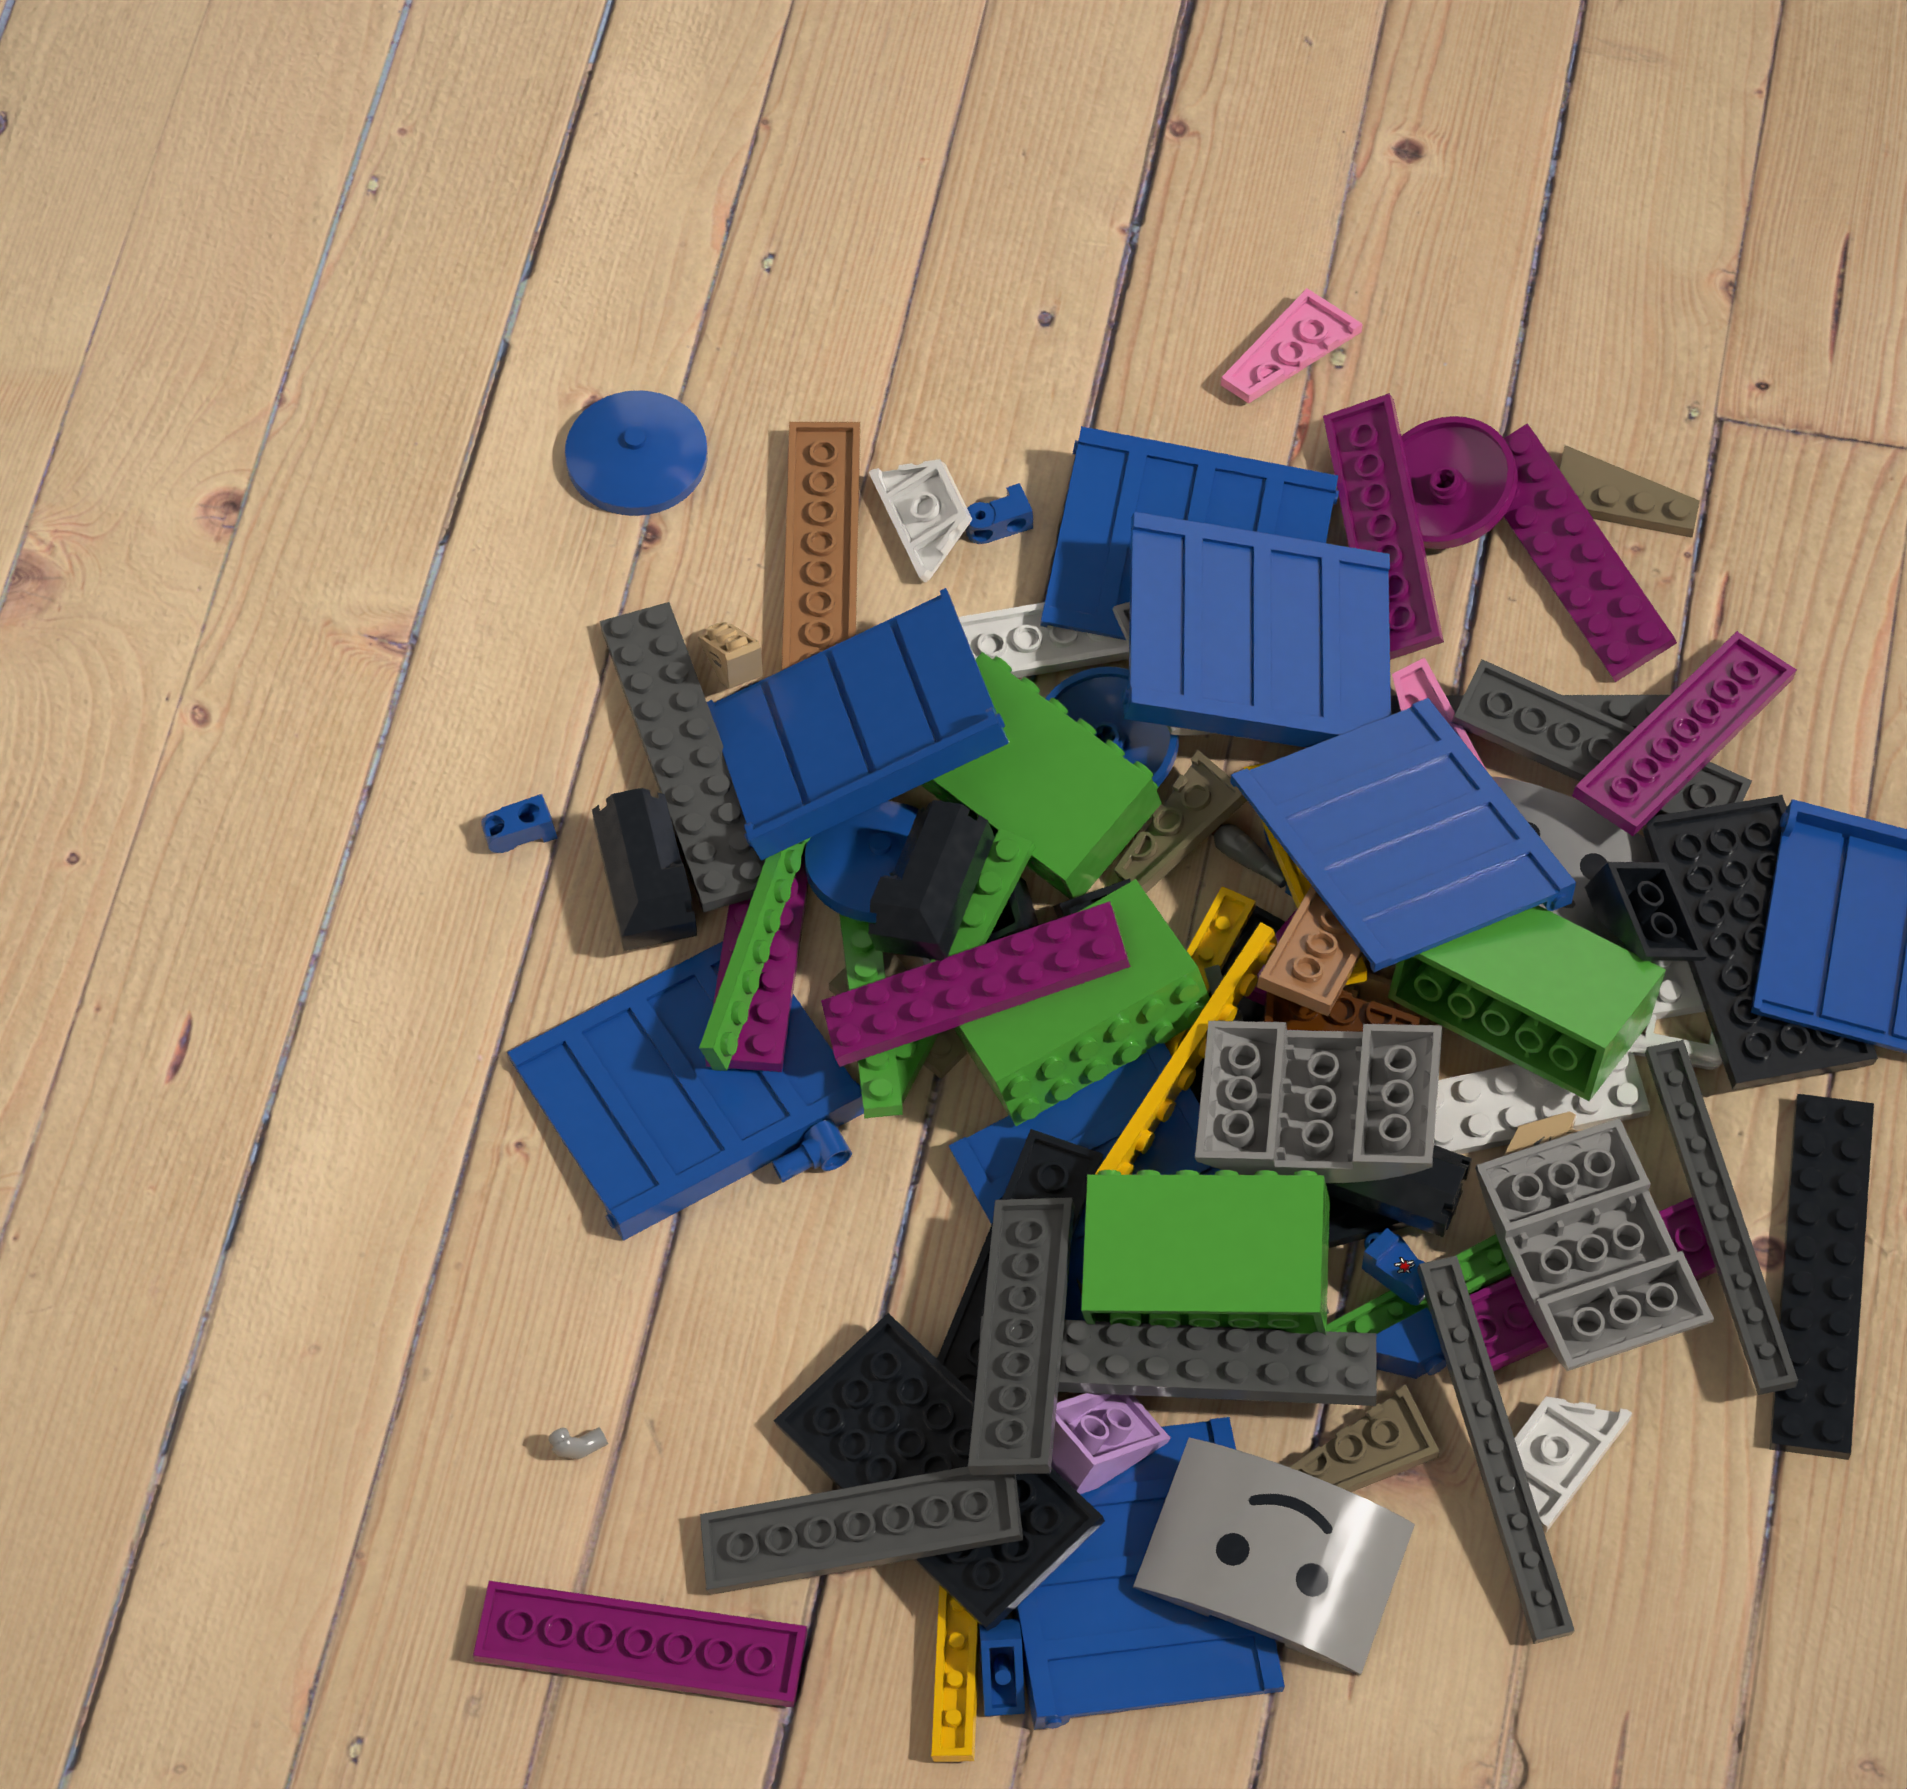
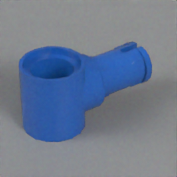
[772,1120,852,1183]

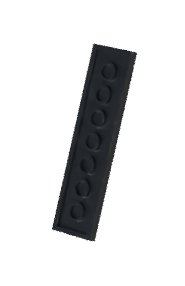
[937,1129,1104,1394]

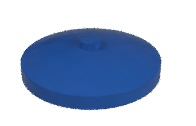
[565,390,708,516]
[1045,667,1179,787]
[805,801,919,923]

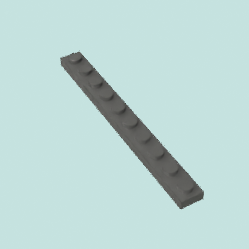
[1645,1040,1798,1395]
[1417,1256,1575,1644]

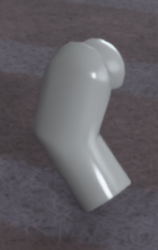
[549,1427,608,1459]

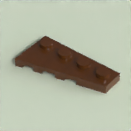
[1264,990,1420,1032]

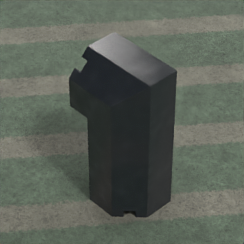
[592,788,697,951]
[868,800,995,961]
[1326,1145,1472,1237]

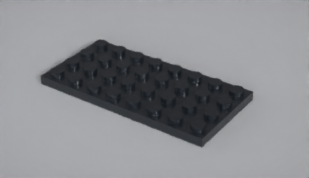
[1642,795,1878,1090]
[774,1313,1105,1631]

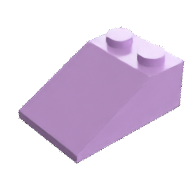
[1051,1393,1170,1494]

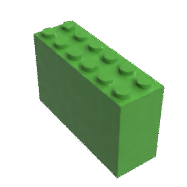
[920,652,1162,900]
[954,879,1210,1126]
[1388,905,1666,1102]
[1081,1170,1330,1335]

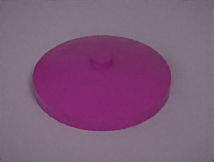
[1402,416,1518,549]

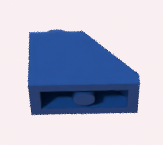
[1376,1307,1447,1379]
[979,1619,1025,1716]

